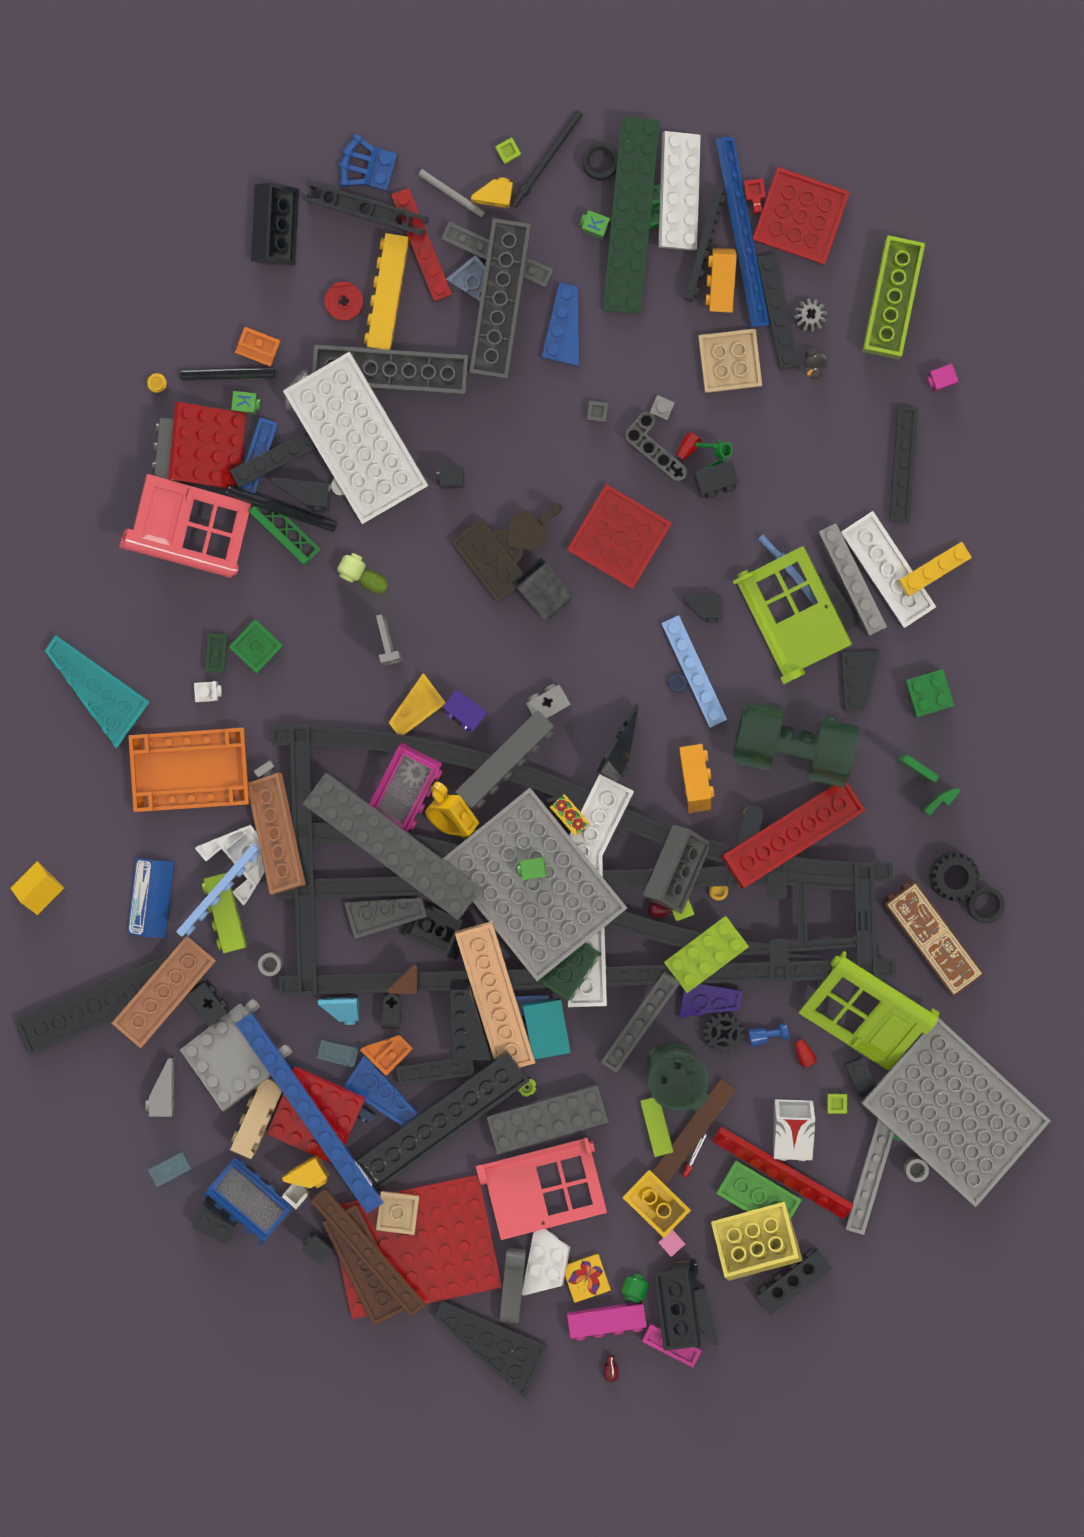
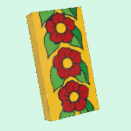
[550,794,590,836]

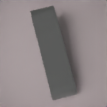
[625,412,687,483]
[500,1248,526,1324]

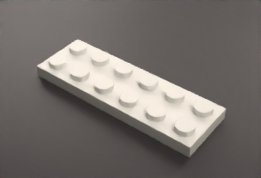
[659,131,701,251]
[841,511,936,628]

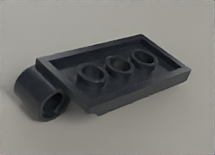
[654,1258,701,1350]

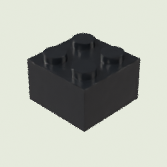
[693,460,739,499]

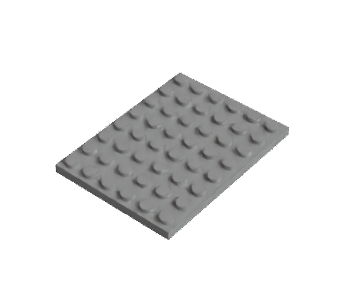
[443,788,627,981]
[861,1018,1051,1207]

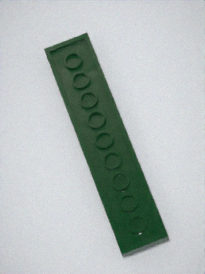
[603,116,660,314]

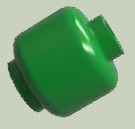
[621,1274,649,1304]

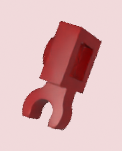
[744,178,766,215]

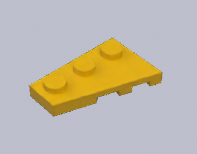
[389,673,446,735]

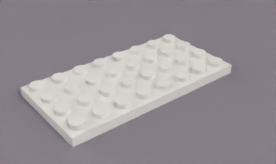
[283,351,428,524]

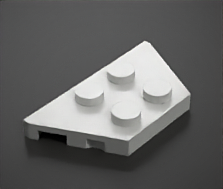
[522,1229,570,1295]

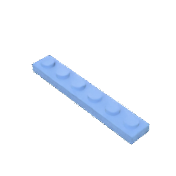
[661,615,727,728]
[176,844,260,937]

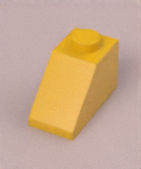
[471,178,513,209]

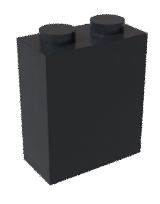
[512,558,574,620]

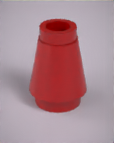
[676,431,702,460]
[794,1039,817,1069]

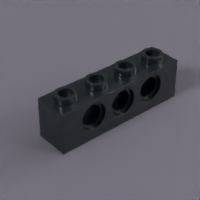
[756,1248,832,1315]

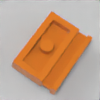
[235,327,281,367]

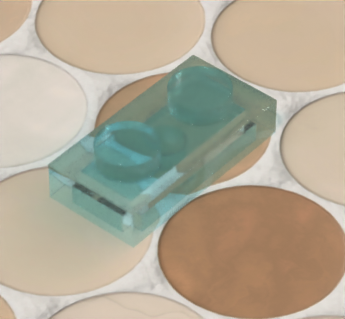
[317,1039,359,1068]
[148,1152,192,1187]

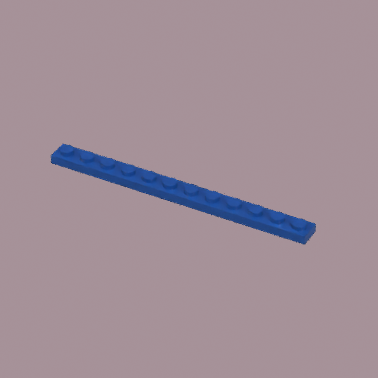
[235,1012,384,1214]

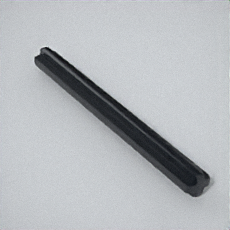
[226,486,337,532]

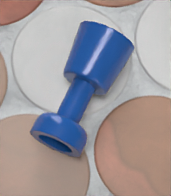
[748,1022,789,1048]

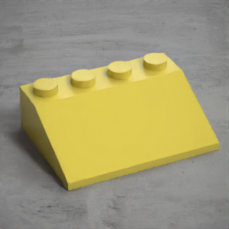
[711,1202,802,1281]

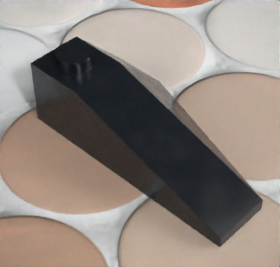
[597,703,639,782]

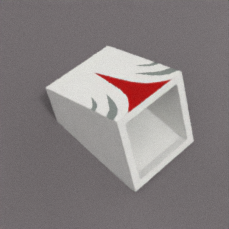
[773,1099,815,1161]

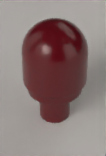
[648,902,673,918]
[603,1355,619,1382]

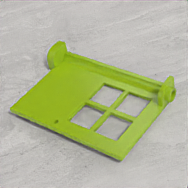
[733,546,852,684]
[799,951,939,1071]

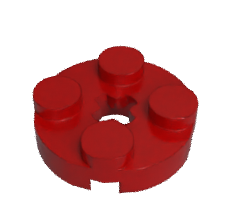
[324,282,363,321]

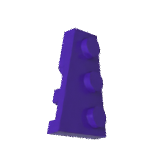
[679,983,743,1018]

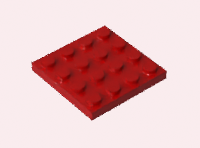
[752,167,850,265]
[168,402,246,489]
[567,484,672,589]
[267,1066,365,1164]

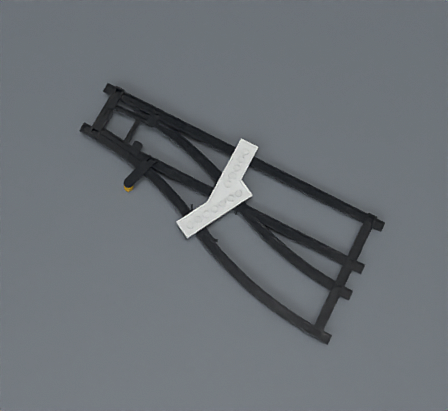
[271,725,896,1007]

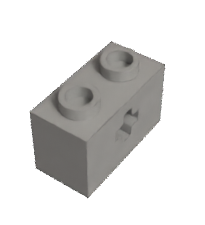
[526,684,571,719]

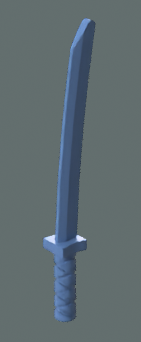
[758,535,818,605]

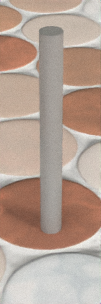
[418,169,485,218]

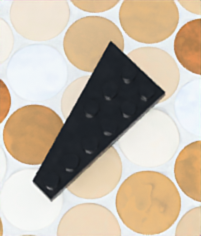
[434,1300,548,1399]

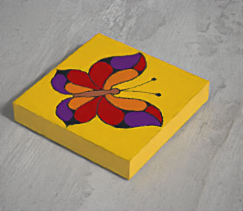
[565,1253,611,1303]

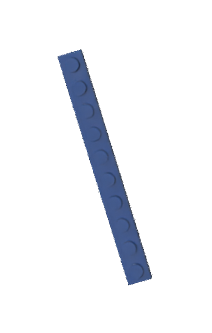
[716,137,770,328]

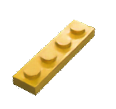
[898,542,972,597]

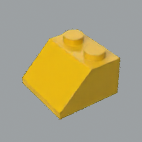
[282,1155,330,1189]

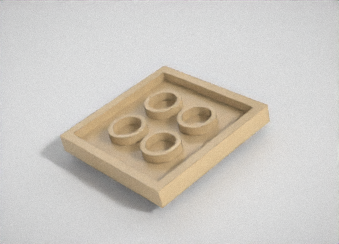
[698,329,762,393]

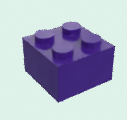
[443,689,488,732]

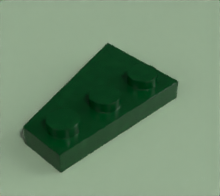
[538,943,602,1002]

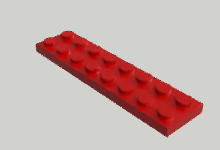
[721,778,866,889]

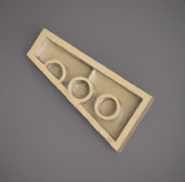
[230,1077,282,1159]

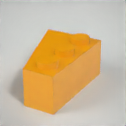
[706,248,736,312]
[679,744,714,813]

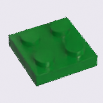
[229,619,283,673]

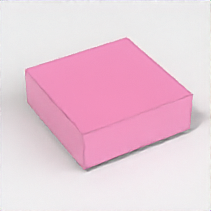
[658,1230,685,1257]

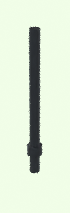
[510,110,583,208]

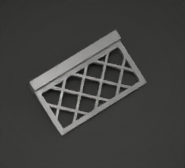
[376,614,403,666]

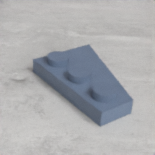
[446,255,485,301]

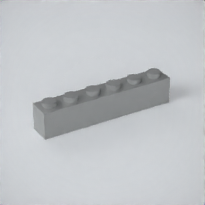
[817,523,887,636]

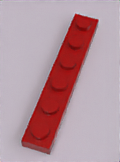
[391,188,452,302]

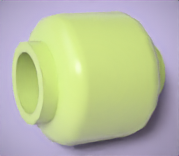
[337,553,365,583]

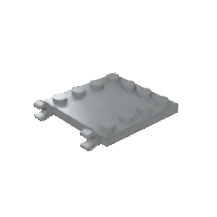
[180,999,292,1112]

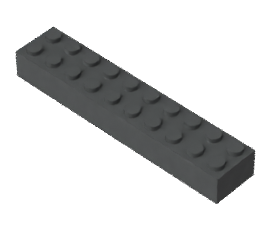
[303,773,483,920]

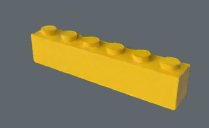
[364,233,409,350]

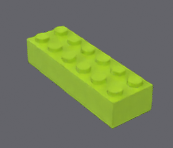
[862,236,925,359]

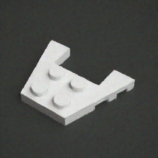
[195,825,265,905]

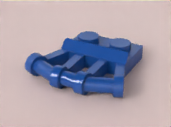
[338,133,398,192]

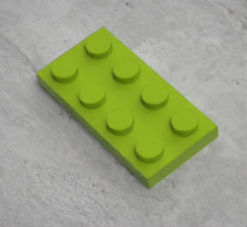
[664,916,749,993]

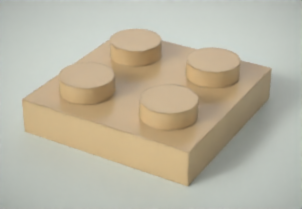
[376,1191,419,1235]

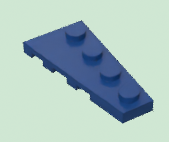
[542,282,579,367]
[344,1055,419,1126]

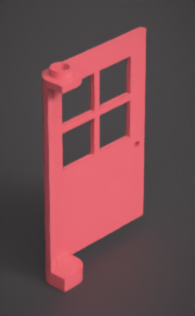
[119,474,251,578]
[476,1137,607,1240]

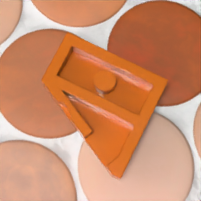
[360,1035,413,1076]

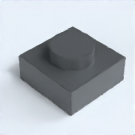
[587,401,608,423]

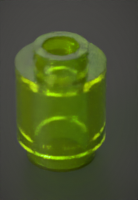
[358,569,388,595]

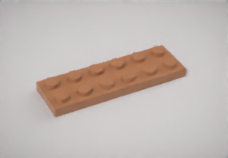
[248,773,306,895]
[111,935,217,1048]

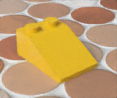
[622,1170,691,1238]

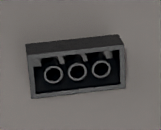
[251,182,299,266]

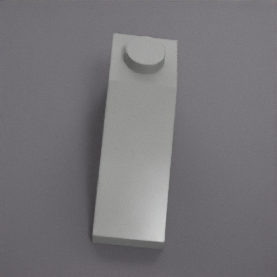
[145,1057,174,1117]

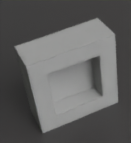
[650,395,675,421]
[254,760,276,778]

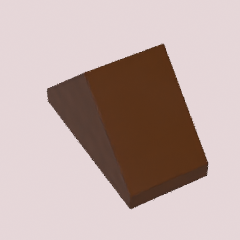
[387,964,418,994]

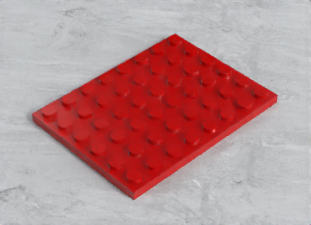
[339,1174,502,1319]

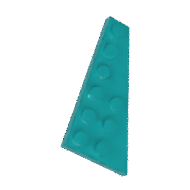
[45,635,150,749]

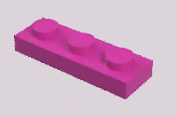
[642,1323,702,1368]

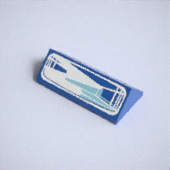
[127,858,175,938]

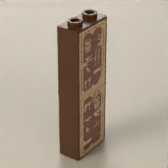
[883,880,984,997]

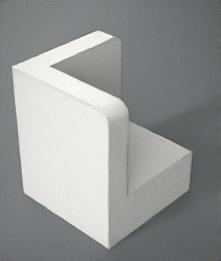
[282,1184,310,1209]

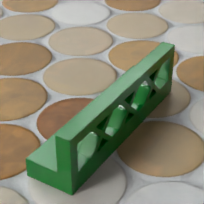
[249,496,321,566]

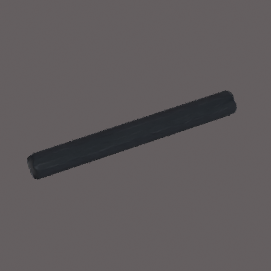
[180,367,275,381]

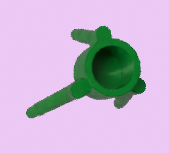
[695,440,733,469]

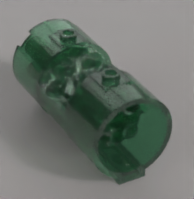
[732,701,859,788]
[645,1042,710,1112]

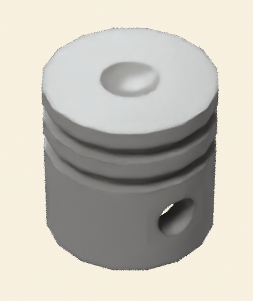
[258,952,283,976]
[903,1156,929,1182]

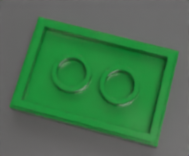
[896,755,938,782]

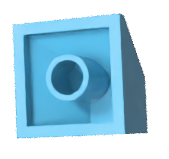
[318,997,360,1025]

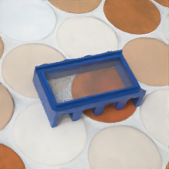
[202,1158,293,1246]

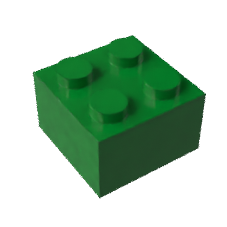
[904,669,954,717]

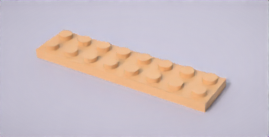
[455,921,535,1067]

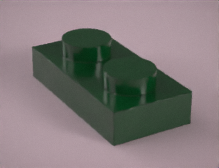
[205,633,228,673]

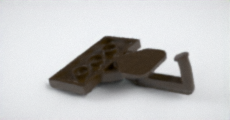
[451,503,563,603]

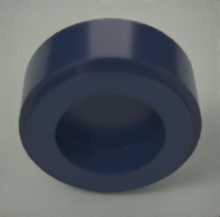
[668,673,687,693]

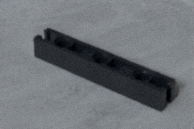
[303,181,429,237]

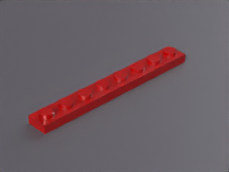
[712,1126,854,1219]

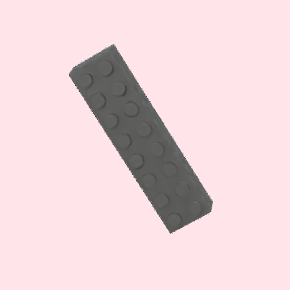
[470,218,532,379]
[312,345,469,397]

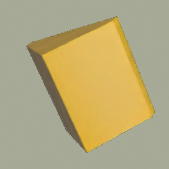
[10,861,64,915]

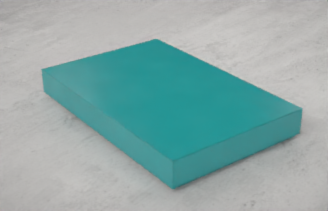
[523,998,571,1059]

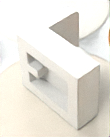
[194,681,222,702]

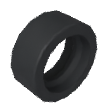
[583,142,618,181]
[967,886,1005,923]

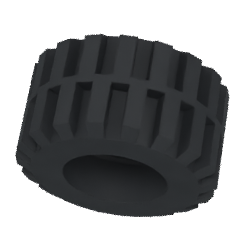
[929,853,980,901]

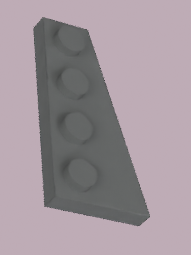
[344,898,428,939]

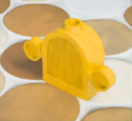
[425,782,479,839]

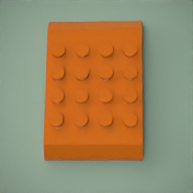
[128,728,249,812]

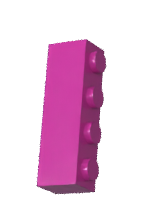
[567,1301,647,1341]

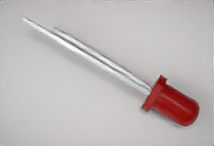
[682,1134,706,1177]

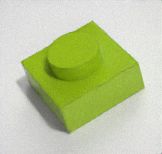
[495,137,521,165]
[827,1094,847,1114]

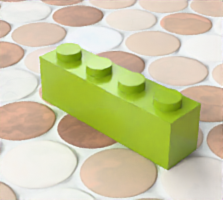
[202,873,247,953]

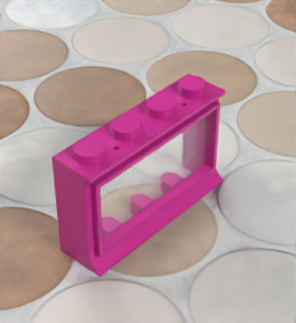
[370,743,443,832]

